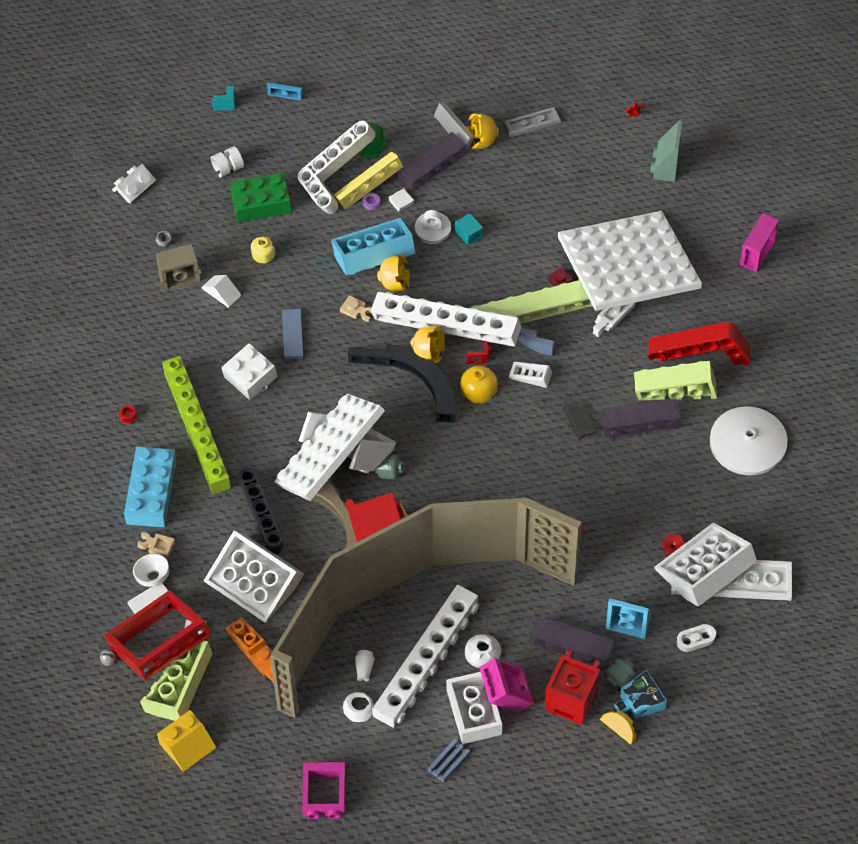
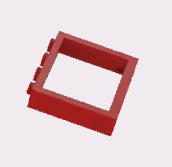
[104,590,211,681]

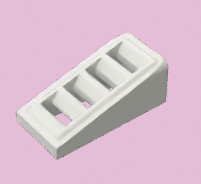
[509,362,552,388]

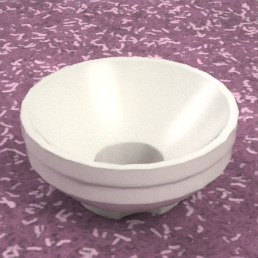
[133,554,169,586]
[465,634,501,668]

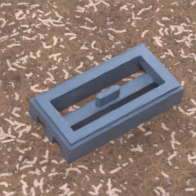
[428,739,470,782]

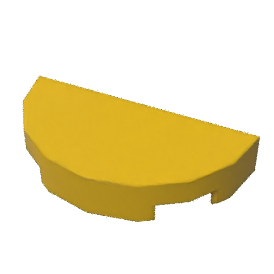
[600,711,636,744]

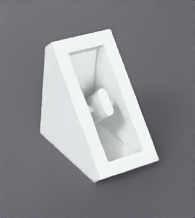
[202,275,241,308]

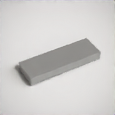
[434,102,474,151]
[504,107,561,137]

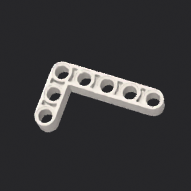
[298,121,375,214]

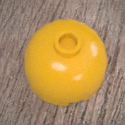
[467,113,499,149]
[377,254,410,292]
[411,325,445,363]
[460,366,498,403]

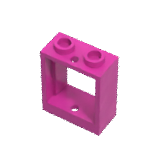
[740,213,779,272]
[479,658,534,712]
[302,762,345,819]

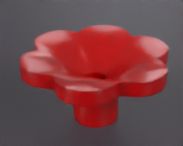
[661,534,685,555]

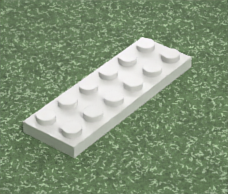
[671,560,792,601]

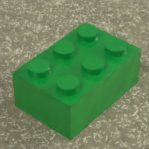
[230,172,291,223]

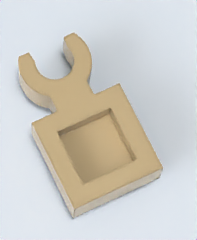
[340,295,372,322]
[137,532,175,559]

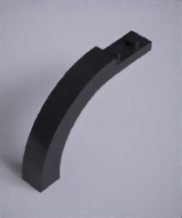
[348,344,455,423]

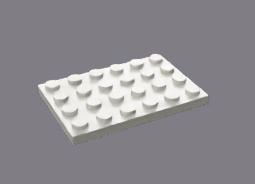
[274,394,385,501]

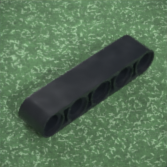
[239,467,284,554]

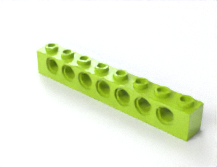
[162,356,231,495]

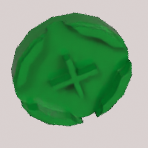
[357,122,386,158]

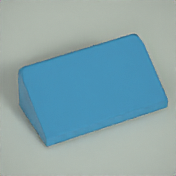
[267,82,305,100]

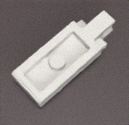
[593,303,635,337]

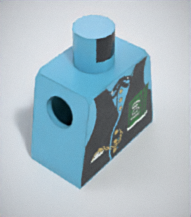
[614,670,667,719]

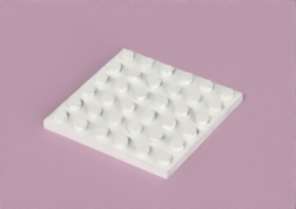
[558,211,702,311]

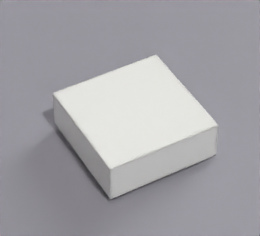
[389,188,414,212]

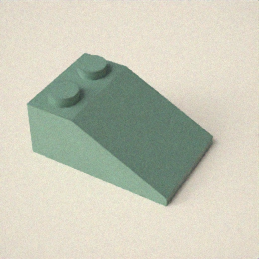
[650,121,682,182]

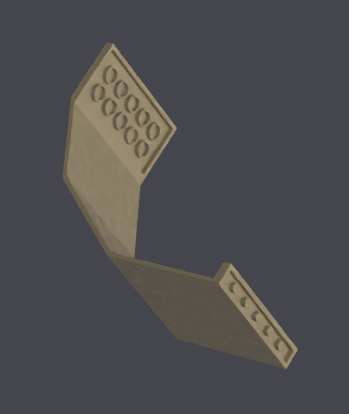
[270,498,582,718]

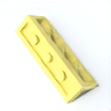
[334,152,403,209]

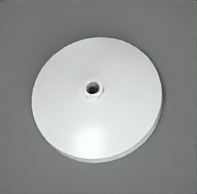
[710,407,788,475]

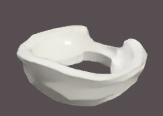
[343,692,374,722]

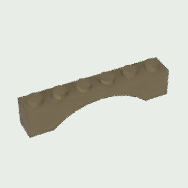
[312,477,357,548]

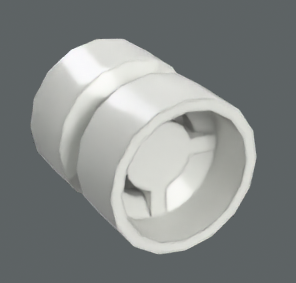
[211,146,244,177]

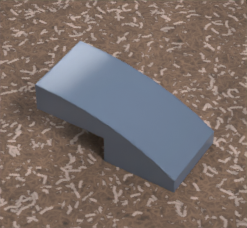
[518,328,554,356]

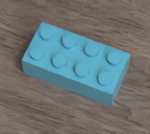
[331,218,415,275]
[124,447,177,527]

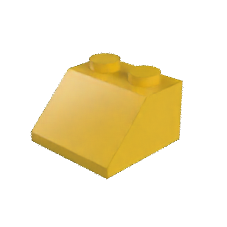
[157,710,217,772]

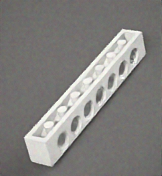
[371,292,521,347]
[372,585,479,728]

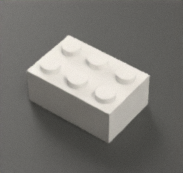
[446,672,502,744]

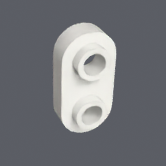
[677,624,716,652]

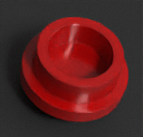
[119,405,138,424]

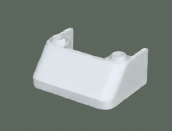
[299,412,396,473]

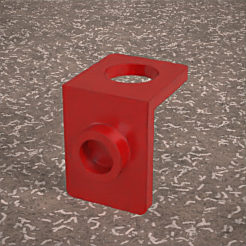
[466,341,492,364]

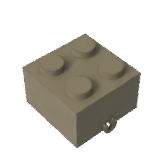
[155,244,201,291]

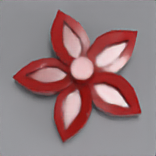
[625,101,645,117]

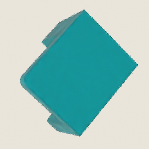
[212,86,235,111]
[455,214,483,246]

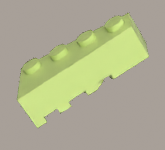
[634,361,717,400]
[140,641,213,721]

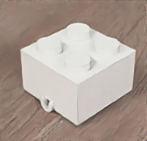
[221,344,278,400]

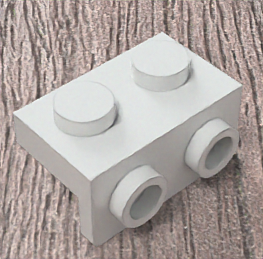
[112,164,156,203]

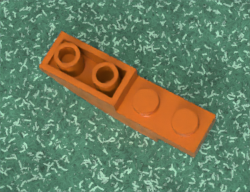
[225,617,274,683]

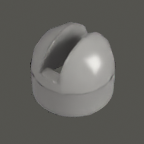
[156,231,171,247]
[100,649,116,666]

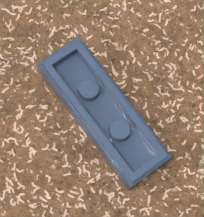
[282,309,303,360]

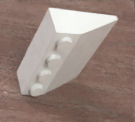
[655,523,757,607]
[204,531,304,623]

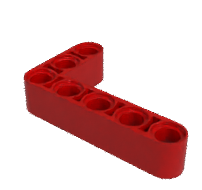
[648,322,750,366]

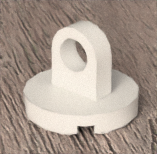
[415,210,451,244]

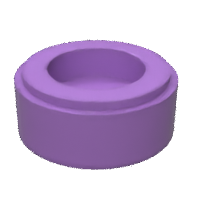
[363,193,381,210]

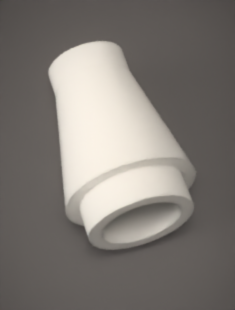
[355,650,375,681]

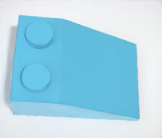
[606,598,652,639]

